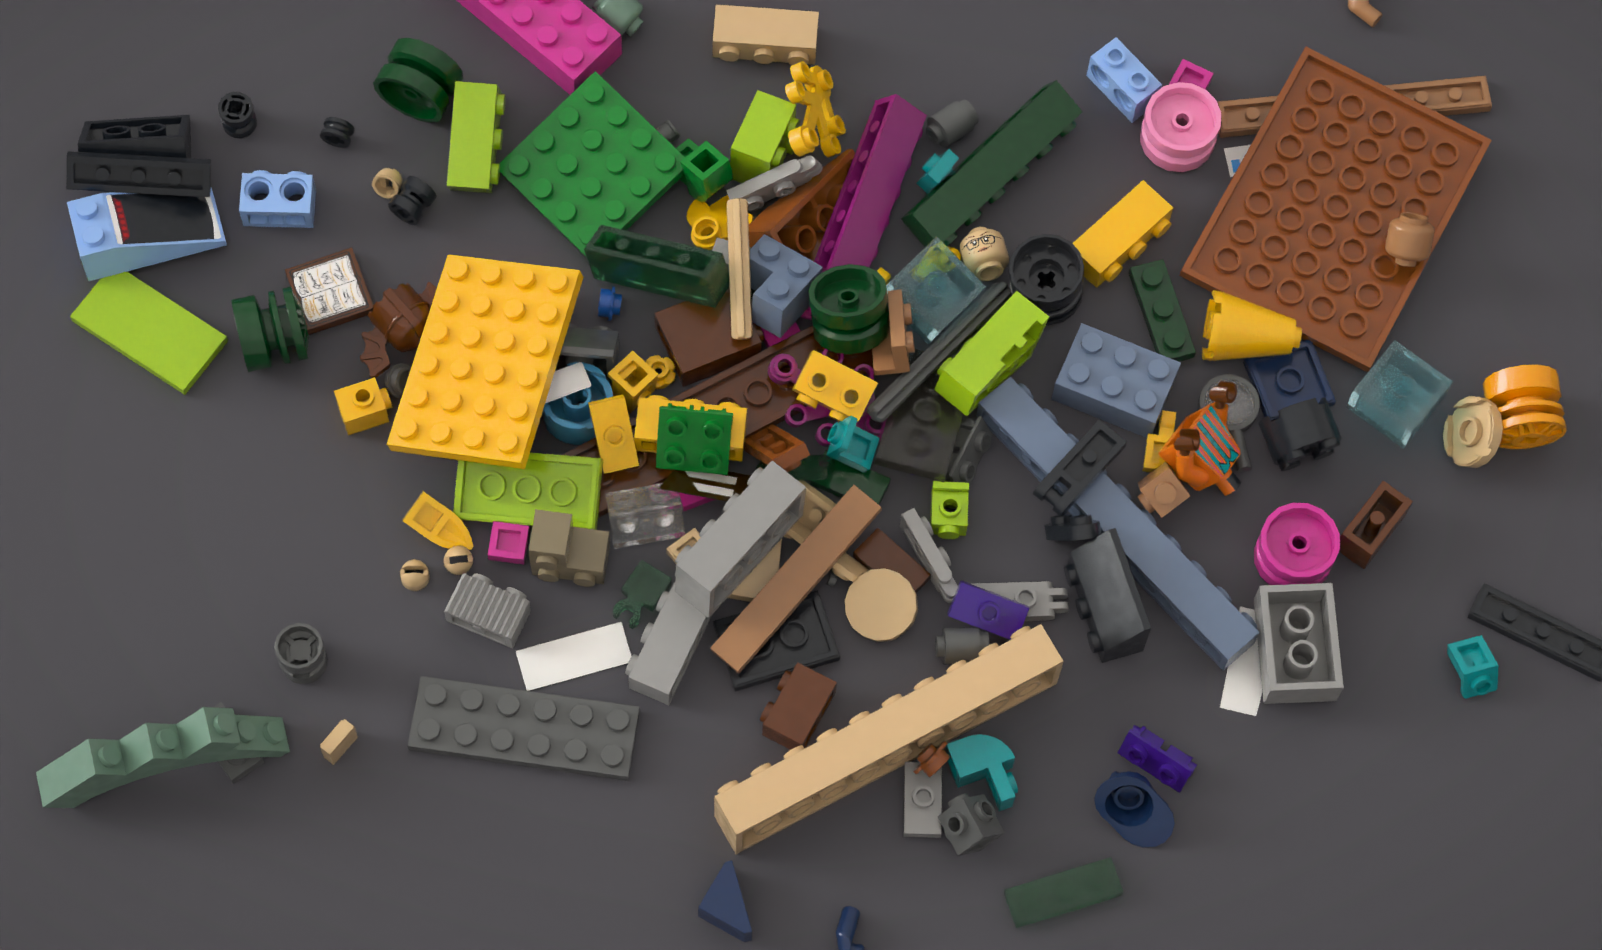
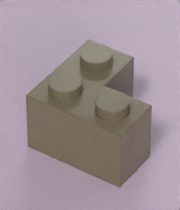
[528,509,610,587]

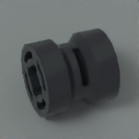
[218,92,257,138]
[388,176,437,225]

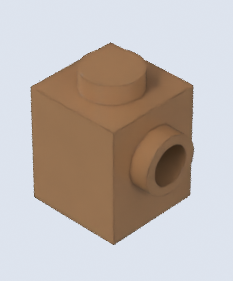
[1137,462,1190,518]

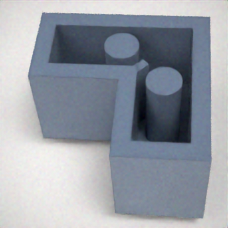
[750,234,823,338]

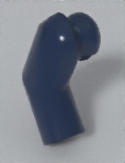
[836,906,865,950]

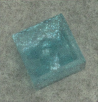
[886,236,986,345]
[1346,340,1453,449]

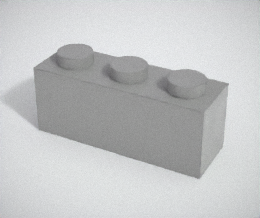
[625,582,713,706]

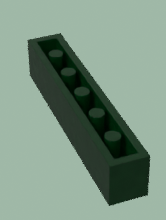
[901,80,1083,250]

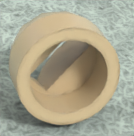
[372,168,403,199]
[444,546,473,575]
[400,559,430,591]

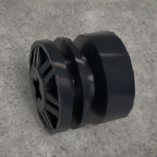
[1009,234,1084,326]

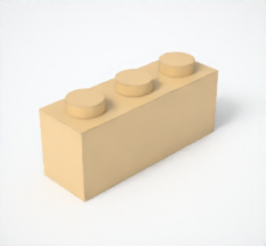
[713,5,819,65]

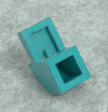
[945,734,1018,811]

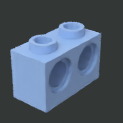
[1086,37,1162,123]
[239,170,316,228]

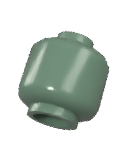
[592,0,644,37]

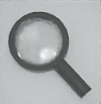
[1198,374,1260,472]

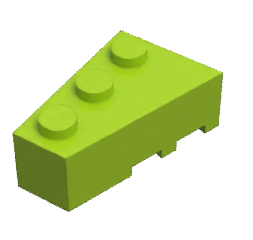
[447,81,505,193]
[934,291,1049,416]

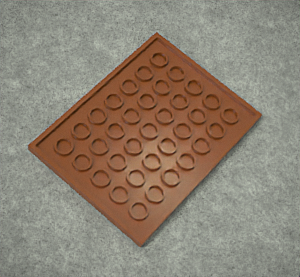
[1179,47,1492,373]

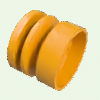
[1483,364,1567,449]

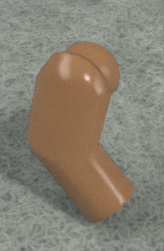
[1348,0,1383,28]

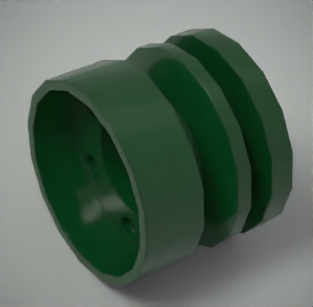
[231,287,309,372]

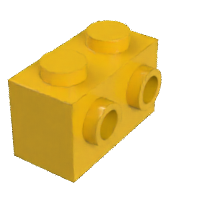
[792,350,878,422]

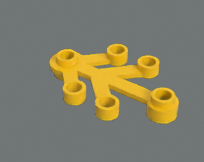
[785,61,846,158]

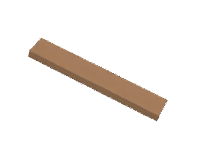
[710,485,882,674]

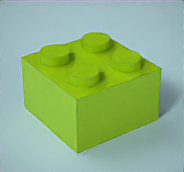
[730,90,800,183]

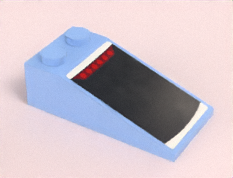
[67,187,227,281]

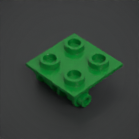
[656,403,733,475]

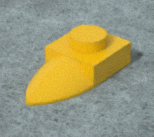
[402,491,474,550]

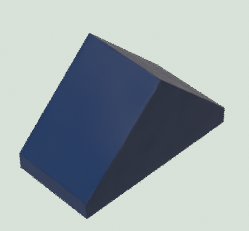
[698,860,752,942]

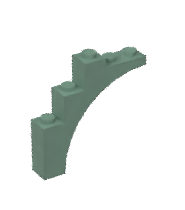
[36,707,290,808]

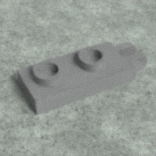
[726,155,823,212]
[900,508,958,603]
[972,581,1069,621]

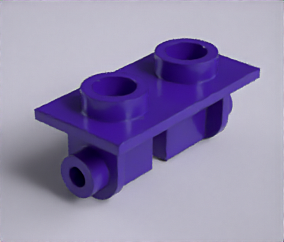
[1117,725,1197,793]

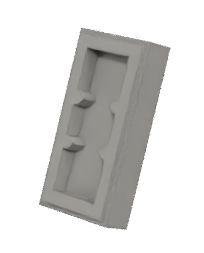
[903,762,942,838]

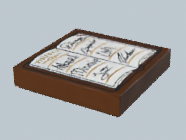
[285,247,373,335]

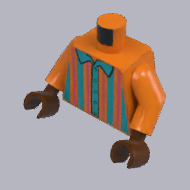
[1158,381,1241,496]

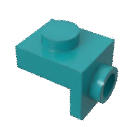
[916,149,959,194]
[826,416,880,473]

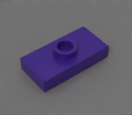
[947,580,1030,640]

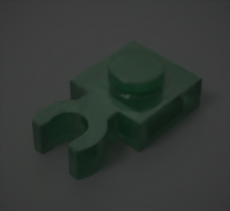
[613,560,672,629]

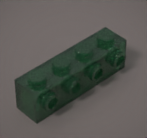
[584,225,729,308]

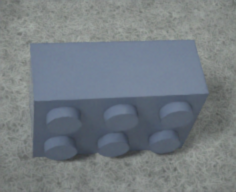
[1051,323,1181,438]

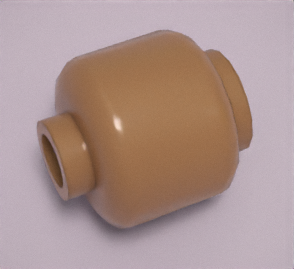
[1385,212,1435,267]

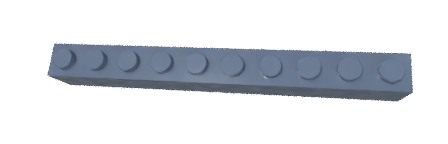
[976,377,1260,671]

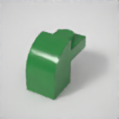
[676,138,733,202]

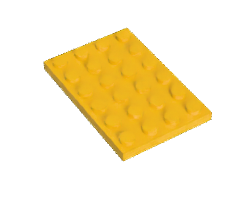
[386,255,584,469]

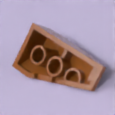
[749,149,855,261]

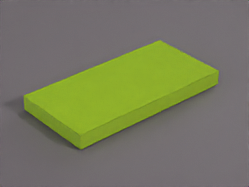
[70,272,228,395]
[453,453,603,530]

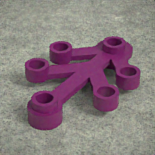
[767,349,893,447]

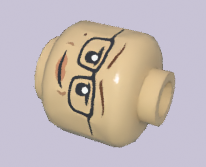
[960,227,1009,281]

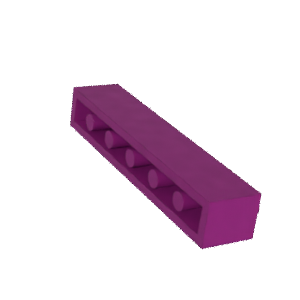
[814,94,927,272]

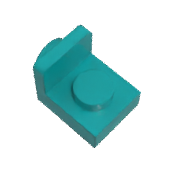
[1447,635,1499,699]

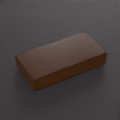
[853,528,931,593]

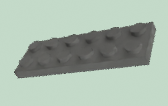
[408,676,640,781]

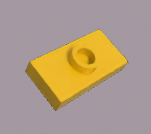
[588,394,639,474]

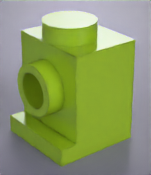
[930,481,969,539]

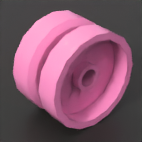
[1140,82,1221,172]

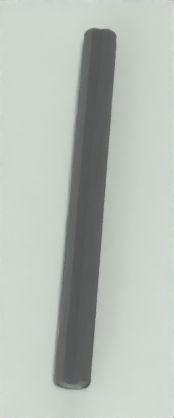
[867,281,1011,422]

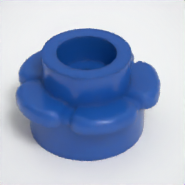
[598,286,622,321]

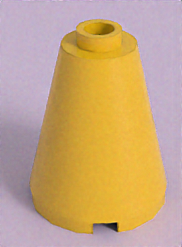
[1202,290,1302,361]

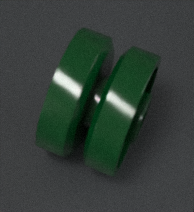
[373,38,463,123]
[808,264,890,354]

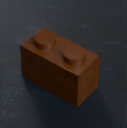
[1339,481,1413,569]
[760,662,837,750]

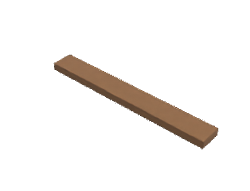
[1217,76,1492,138]

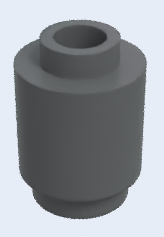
[926,100,979,147]
[935,627,989,665]

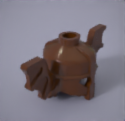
[360,282,437,378]

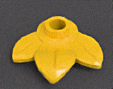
[686,195,754,250]

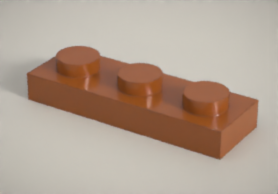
[744,424,810,472]

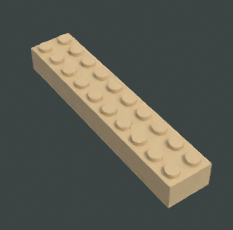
[714,624,1064,854]

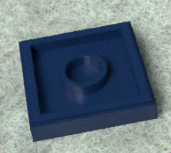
[1243,340,1336,422]

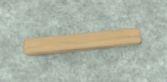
[727,198,753,340]

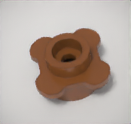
[913,740,950,777]

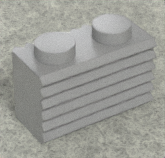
[444,573,531,649]

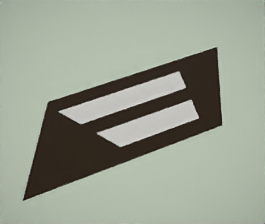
[658,470,751,501]

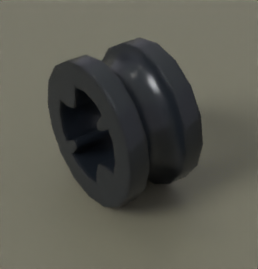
[320,117,355,148]

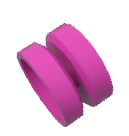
[1254,503,1340,585]

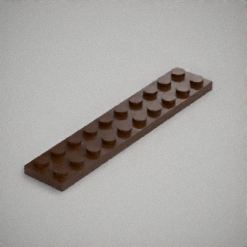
[562,326,874,518]

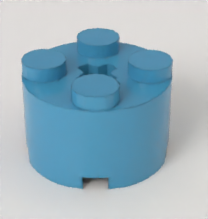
[542,362,613,445]

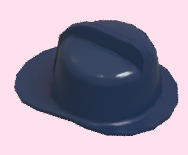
[1094,771,1175,847]

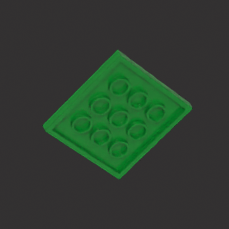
[499,71,685,263]

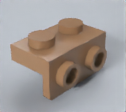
[872,289,915,375]

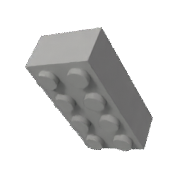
[675,461,806,618]

